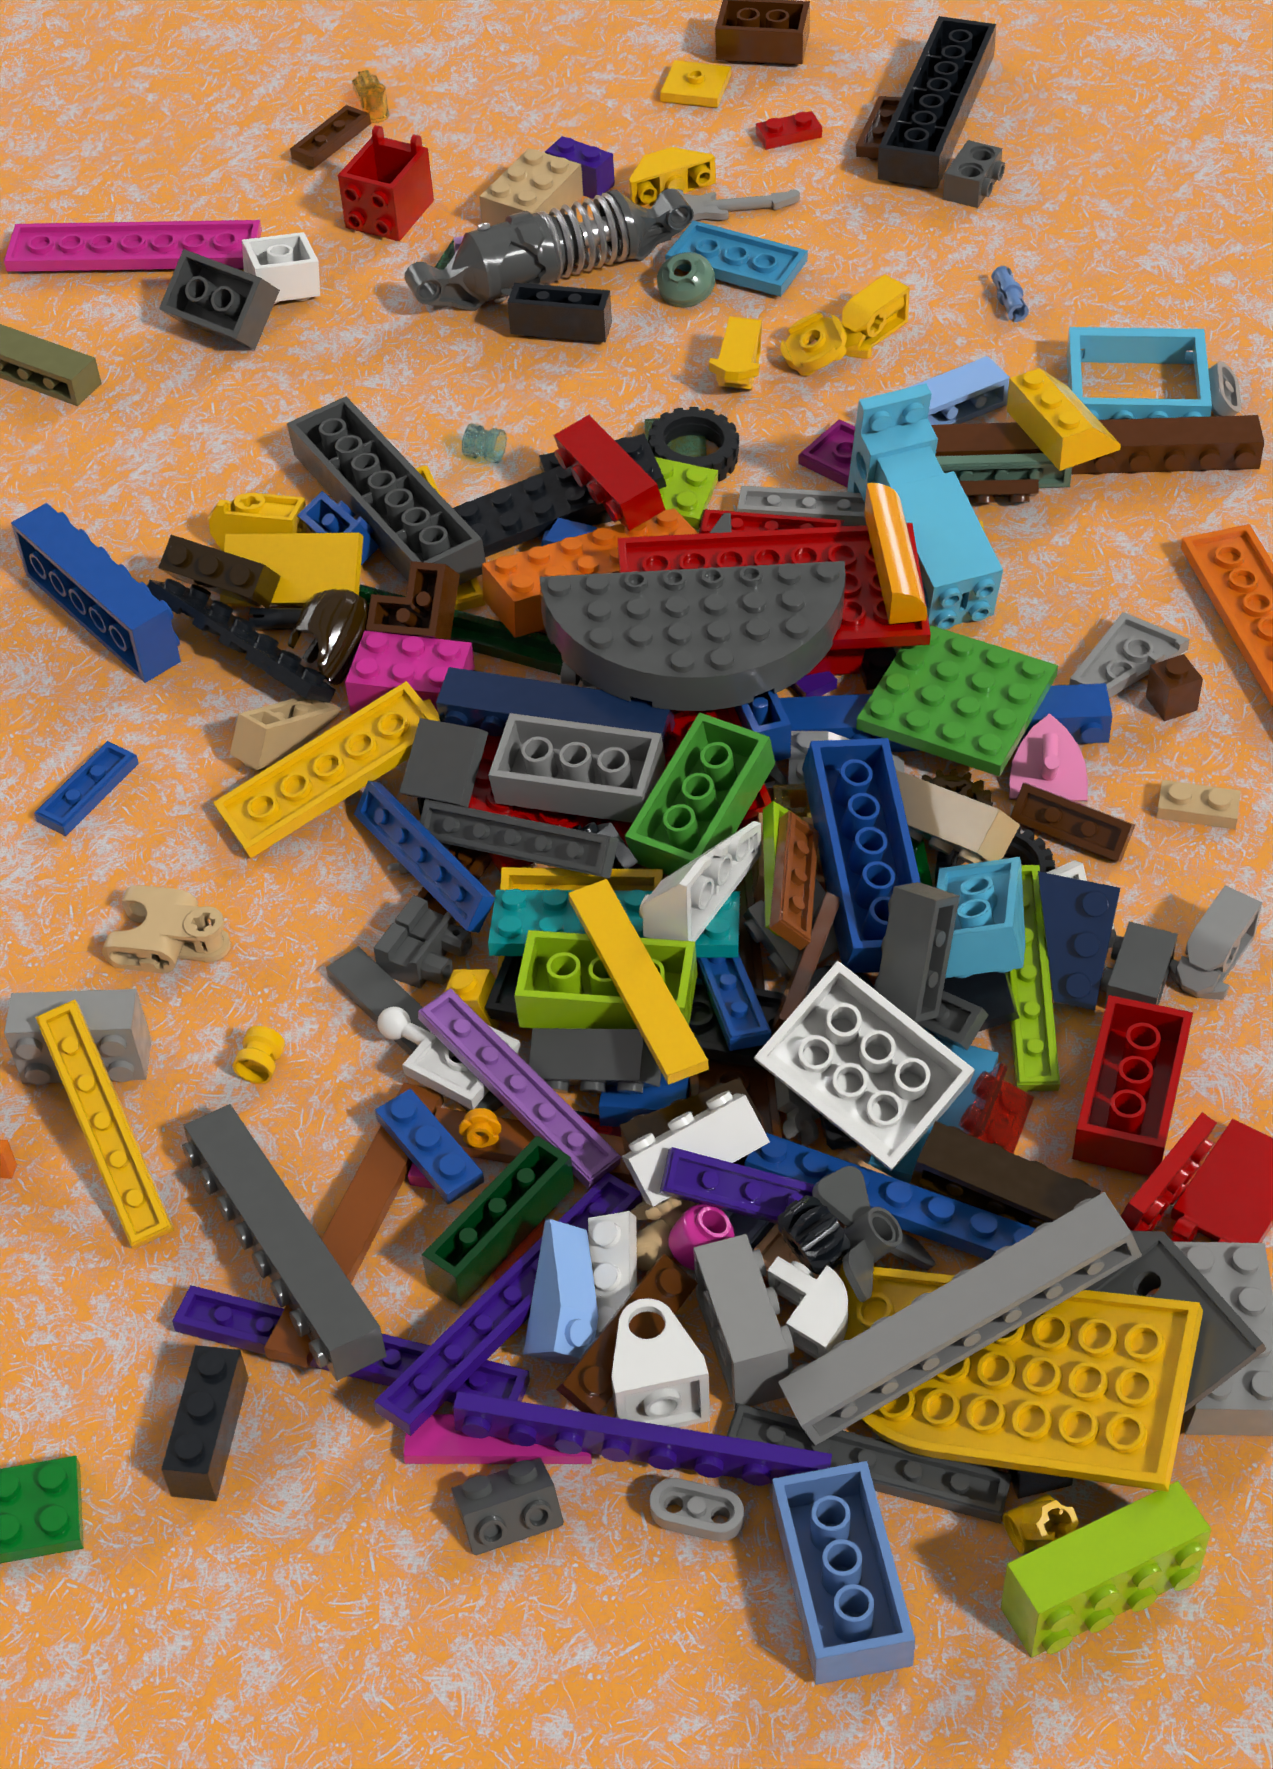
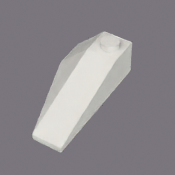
[639,821,761,942]

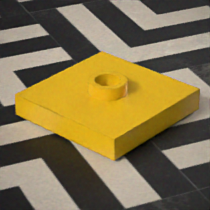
[660,60,732,108]

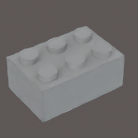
[4,989,152,1085]
[694,1234,794,1409]

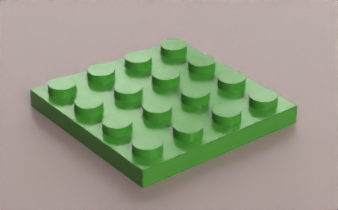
[856,625,1058,777]

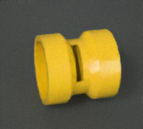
[232,1026,286,1084]

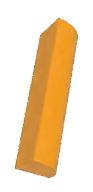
[864,483,927,624]

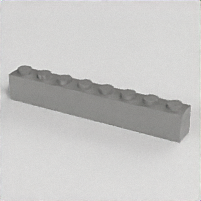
[778,1192,1142,1446]

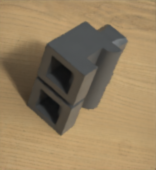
[374,895,472,989]

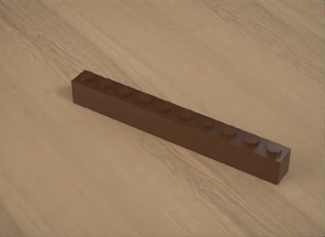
[931,415,1264,475]

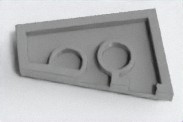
[1069,612,1190,699]

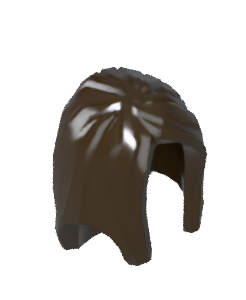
[287,588,369,685]

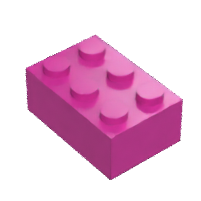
[345,631,475,714]

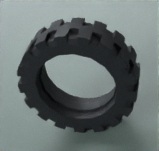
[648,407,739,482]

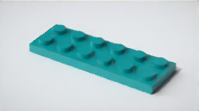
[488,889,740,958]

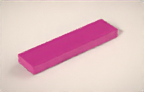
[403,1414,592,1464]

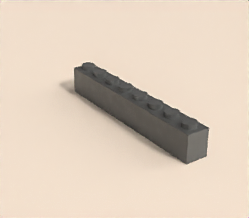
[182,1104,387,1381]

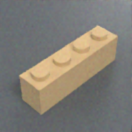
[896,770,1020,864]

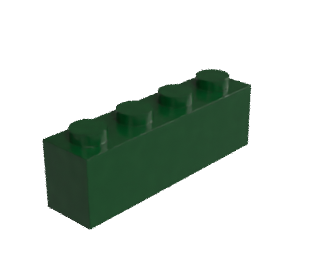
[421,1136,574,1307]

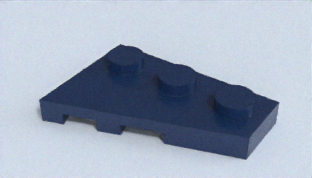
[1038,871,1121,1010]

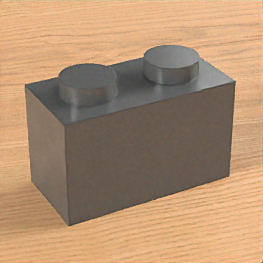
[1100,921,1178,1009]

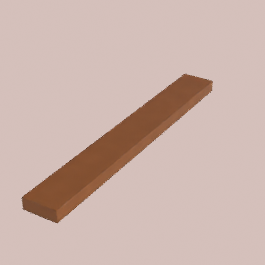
[264,1083,444,1368]

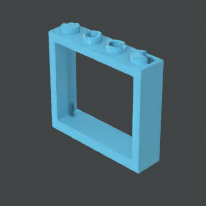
[1066,327,1212,420]

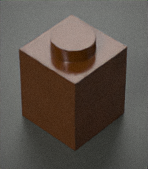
[1146,654,1203,721]

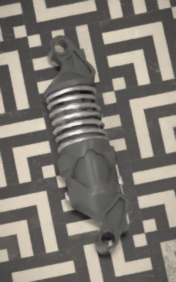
[404,188,694,311]

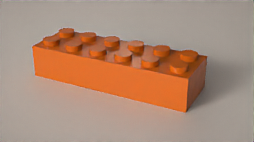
[482,508,699,638]

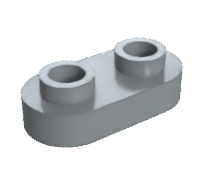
[1208,361,1242,416]
[650,1478,744,1542]

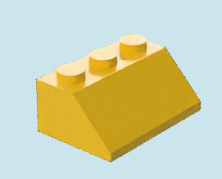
[1007,368,1121,471]

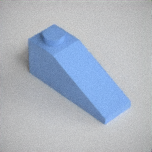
[523,1219,598,1364]

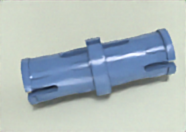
[991,266,1029,322]

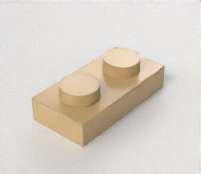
[1156,780,1241,829]

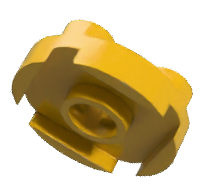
[780,313,847,376]

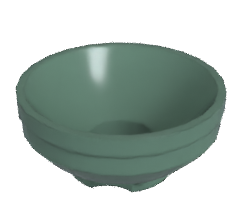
[657,252,715,308]

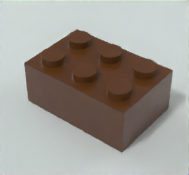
[715,0,810,66]

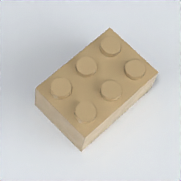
[479,148,583,226]

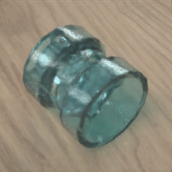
[462,423,507,463]

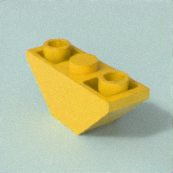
[629,147,716,206]

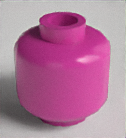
[668,1204,735,1271]

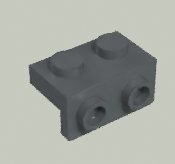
[451,1458,564,1555]

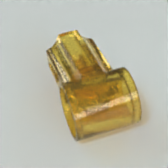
[352,70,389,123]

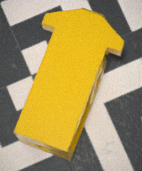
[841,274,910,359]
[709,316,762,389]
[208,493,308,551]

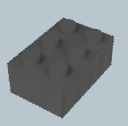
[159,249,280,350]

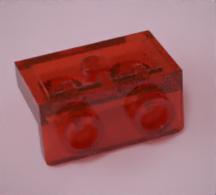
[959,1062,1034,1154]

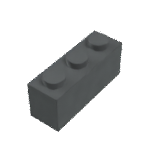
[874,882,960,1023]
[529,1028,661,1094]

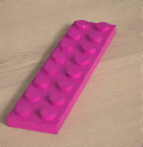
[4,220,262,273]

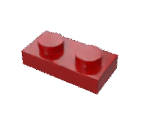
[756,111,822,150]

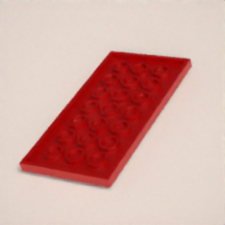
[618,523,931,650]

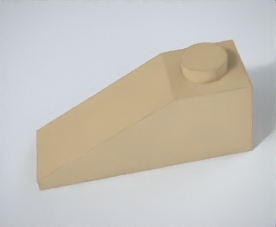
[230,696,340,770]

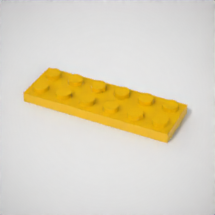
[213,681,440,858]

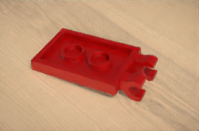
[1171,1118,1273,1243]

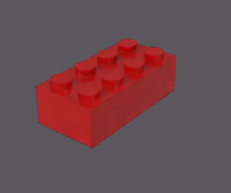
[1072,995,1193,1176]

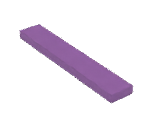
[418,988,621,1189]

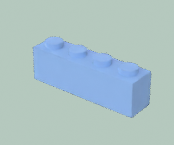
[908,356,1010,425]

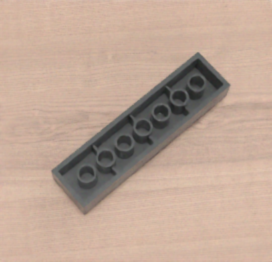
[287,396,486,586]

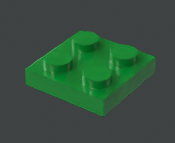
[0,1456,84,1564]

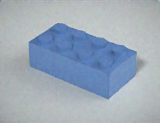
[772,1461,915,1685]

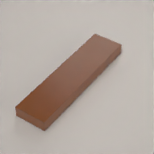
[769,811,819,950]

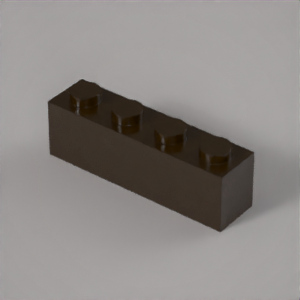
[910,1121,1101,1228]

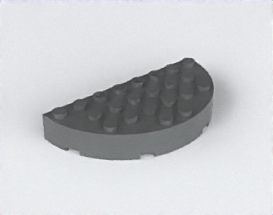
[539,561,846,711]

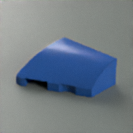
[599,1073,690,1127]

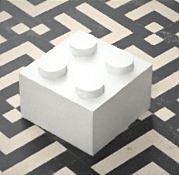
[242,232,320,304]

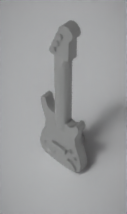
[677,189,800,222]

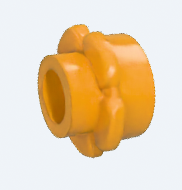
[459,1108,502,1148]

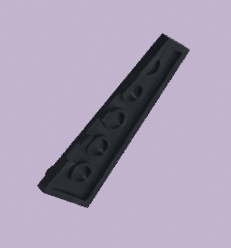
[147,579,336,703]

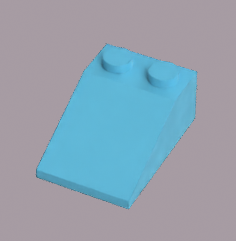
[936,857,1025,978]

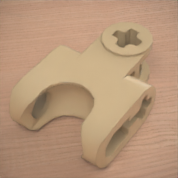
[102,885,231,973]

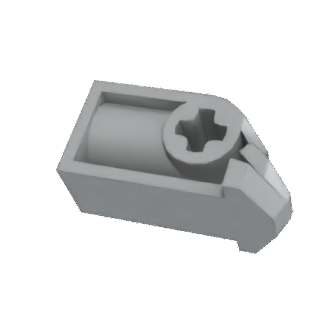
[1169,886,1263,1000]

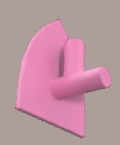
[1009,713,1088,801]

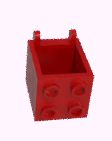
[338,125,434,242]

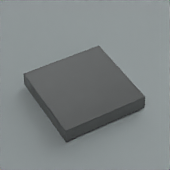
[400,718,488,808]

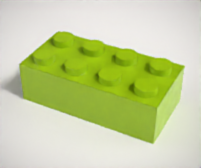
[514,930,697,1029]
[1001,1481,1211,1658]

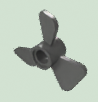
[812,1166,936,1303]

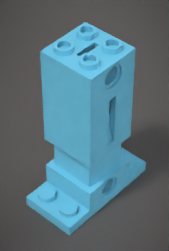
[847,384,1003,630]

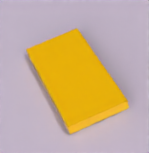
[220,533,363,607]

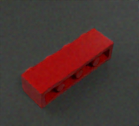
[553,415,665,531]

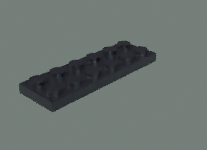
[453,433,667,557]

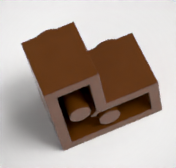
[366,561,460,640]

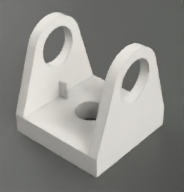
[611,1299,710,1428]

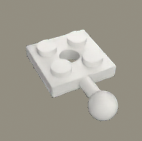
[377,1006,521,1110]

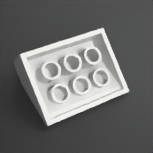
[754,960,975,1171]

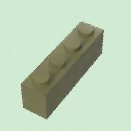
[0,324,102,406]

